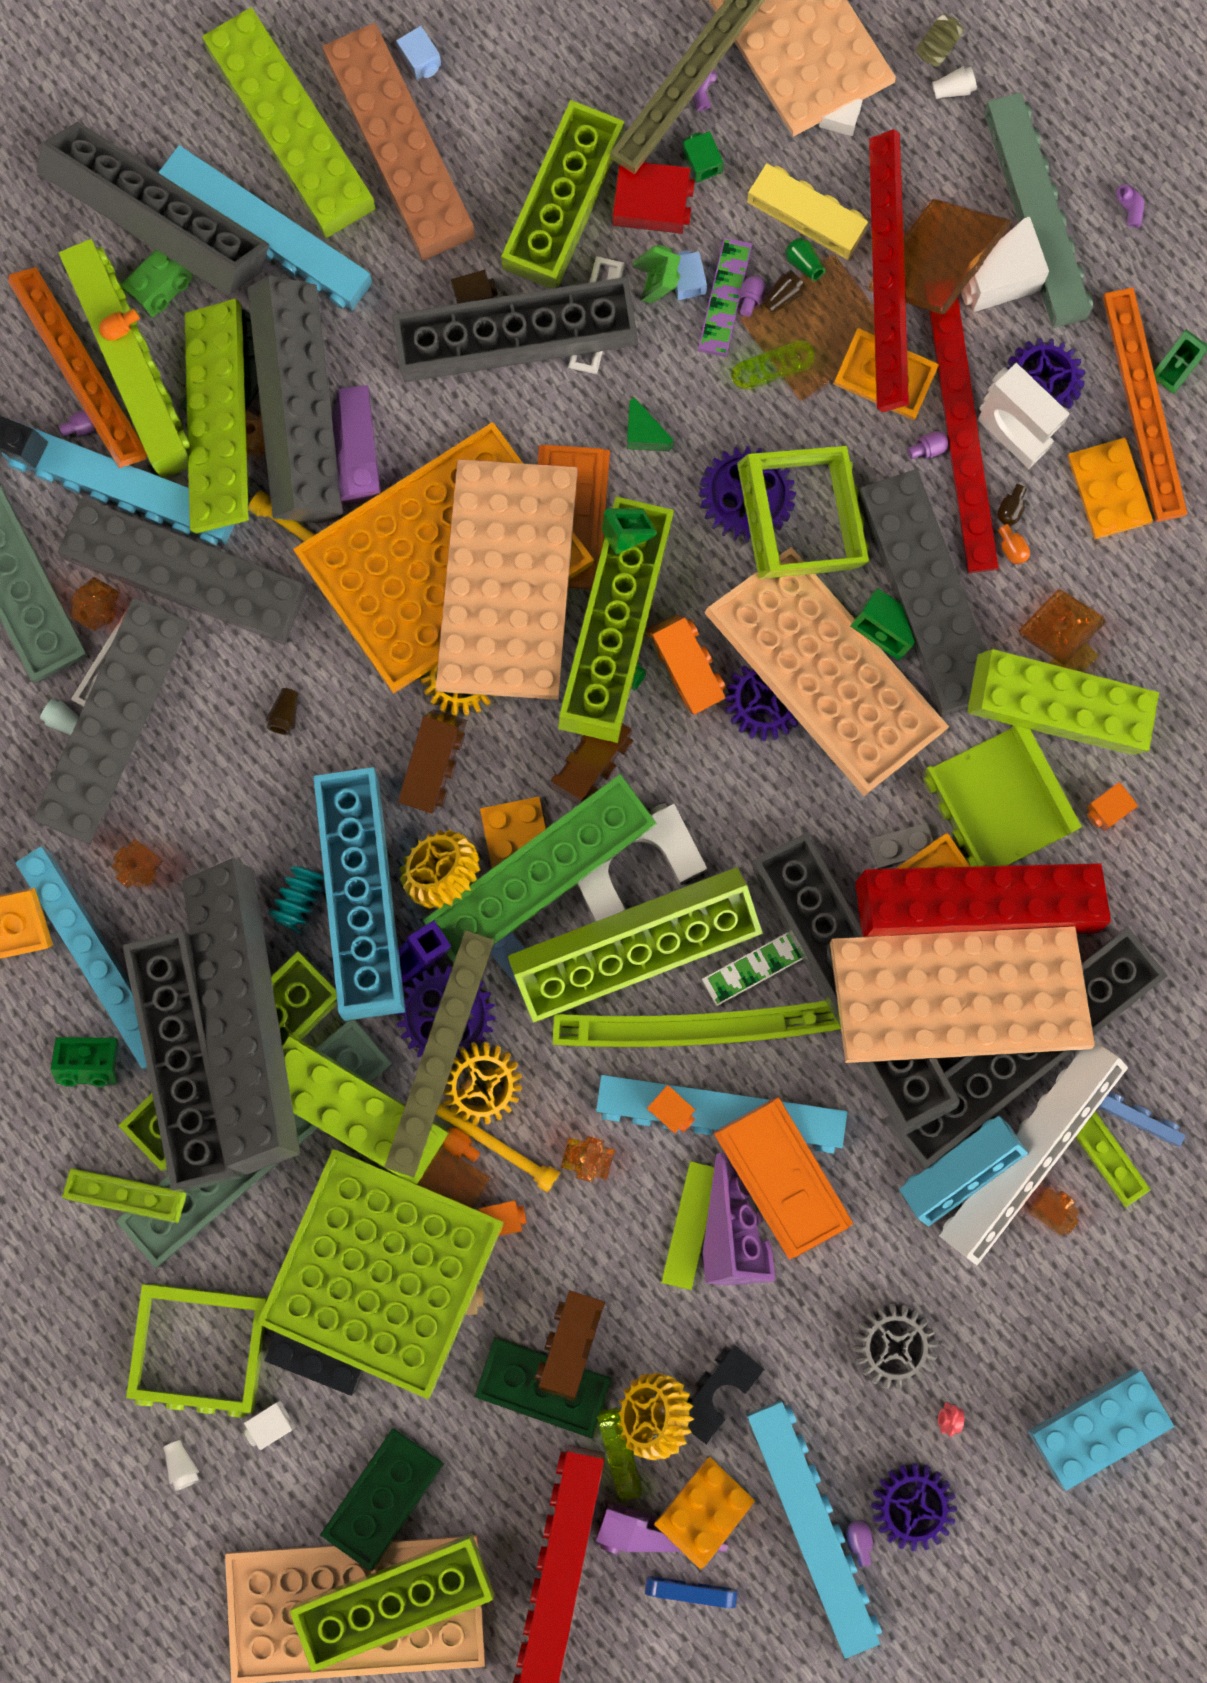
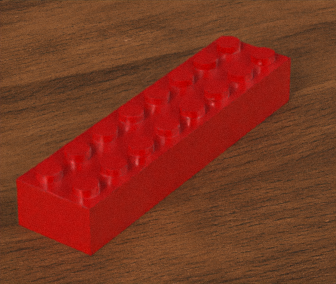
[855,863,1111,937]
[513,1444,605,1683]

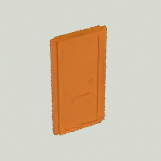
[537,445,610,590]
[714,1096,854,1259]

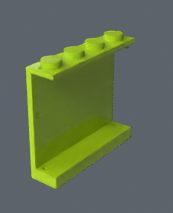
[923,725,1082,867]

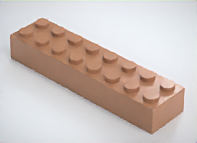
[322,23,475,261]

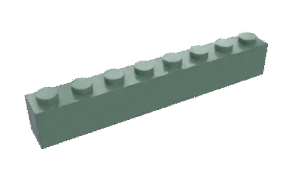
[984,92,1093,328]

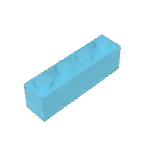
[899,1116,1029,1227]

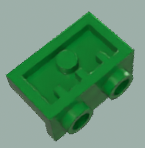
[50,1037,119,1087]

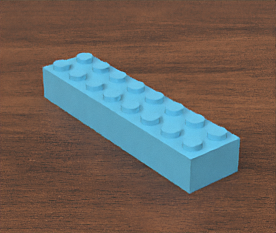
[313,767,406,1021]

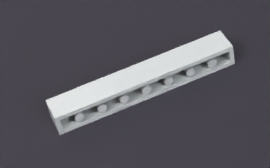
[939,1041,1128,1265]

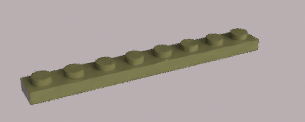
[610,0,765,174]
[384,930,495,1178]

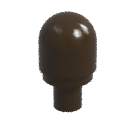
[997,484,1027,526]

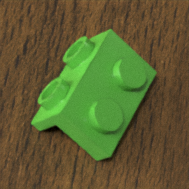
[632,245,681,303]
[120,250,194,318]

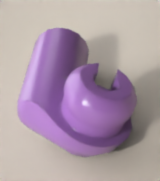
[693,69,717,112]
[1116,184,1144,228]

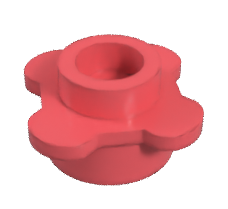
[938,1402,964,1437]

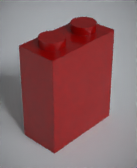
[613,162,695,234]

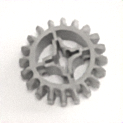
[853,1303,938,1390]

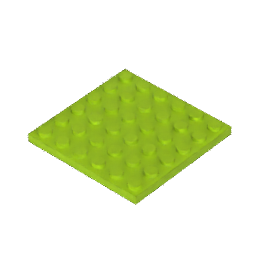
[257,1149,504,1399]

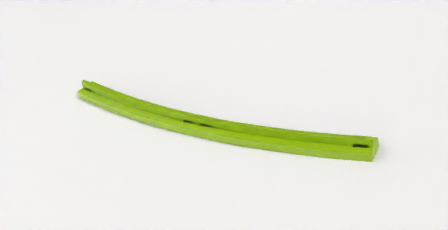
[552,1001,841,1047]

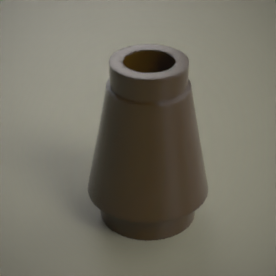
[762,270,806,314]
[266,688,299,735]

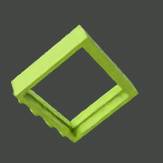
[737,446,869,580]
[126,1283,268,1418]

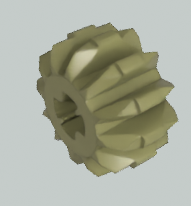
[917,13,964,67]

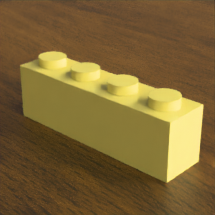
[747,163,868,260]

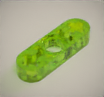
[731,340,815,391]
[598,1408,642,1501]

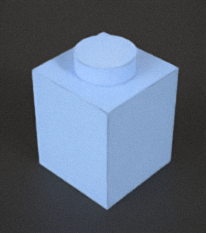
[396,26,441,80]
[675,251,707,300]

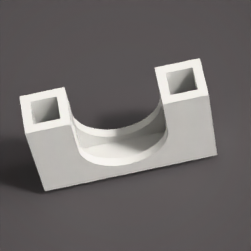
[978,363,1070,469]
[577,803,707,921]

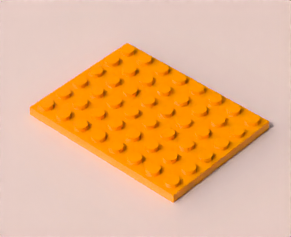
[293,422,594,694]

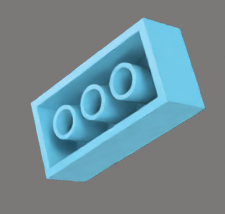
[1028,1368,1175,1491]

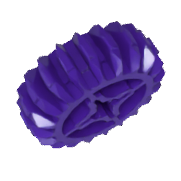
[1006,337,1085,409]
[724,665,798,741]
[871,1463,957,1551]

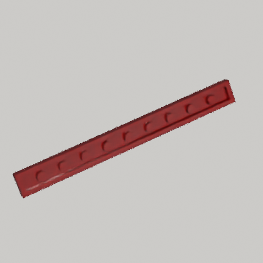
[869,129,909,412]
[926,282,998,574]

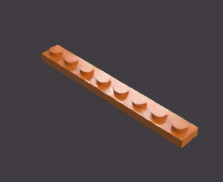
[8,267,147,468]
[1102,287,1187,522]

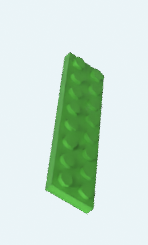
[423,774,657,963]

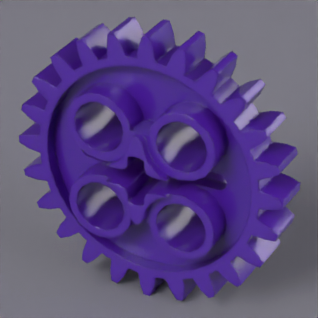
[698,446,796,543]
[397,965,496,1057]

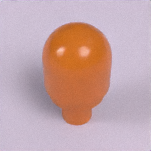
[99,308,141,341]
[998,524,1030,564]
[442,1127,481,1163]

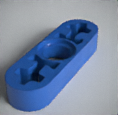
[645,1576,738,1608]

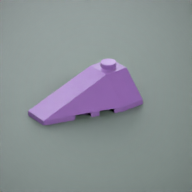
[332,385,382,505]
[703,1153,775,1286]
[596,1501,728,1554]

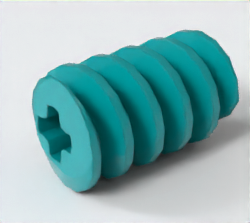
[268,866,324,934]

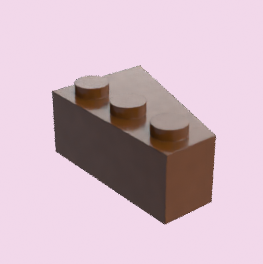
[398,709,468,814]
[550,723,634,806]
[534,1290,605,1401]

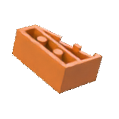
[645,614,726,715]

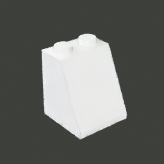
[961,217,1049,312]

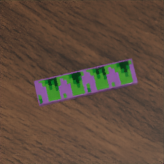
[698,238,752,357]

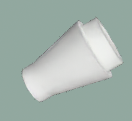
[932,66,977,99]
[163,1440,199,1491]

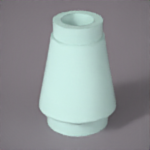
[40,698,79,735]

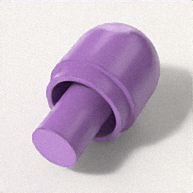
[740,276,766,317]
[58,410,96,437]
[907,431,948,459]
[846,1521,874,1567]

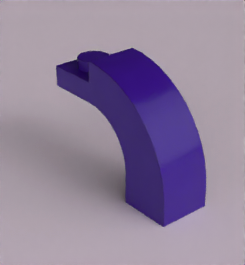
[398,920,451,985]

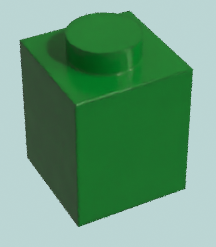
[682,131,724,183]

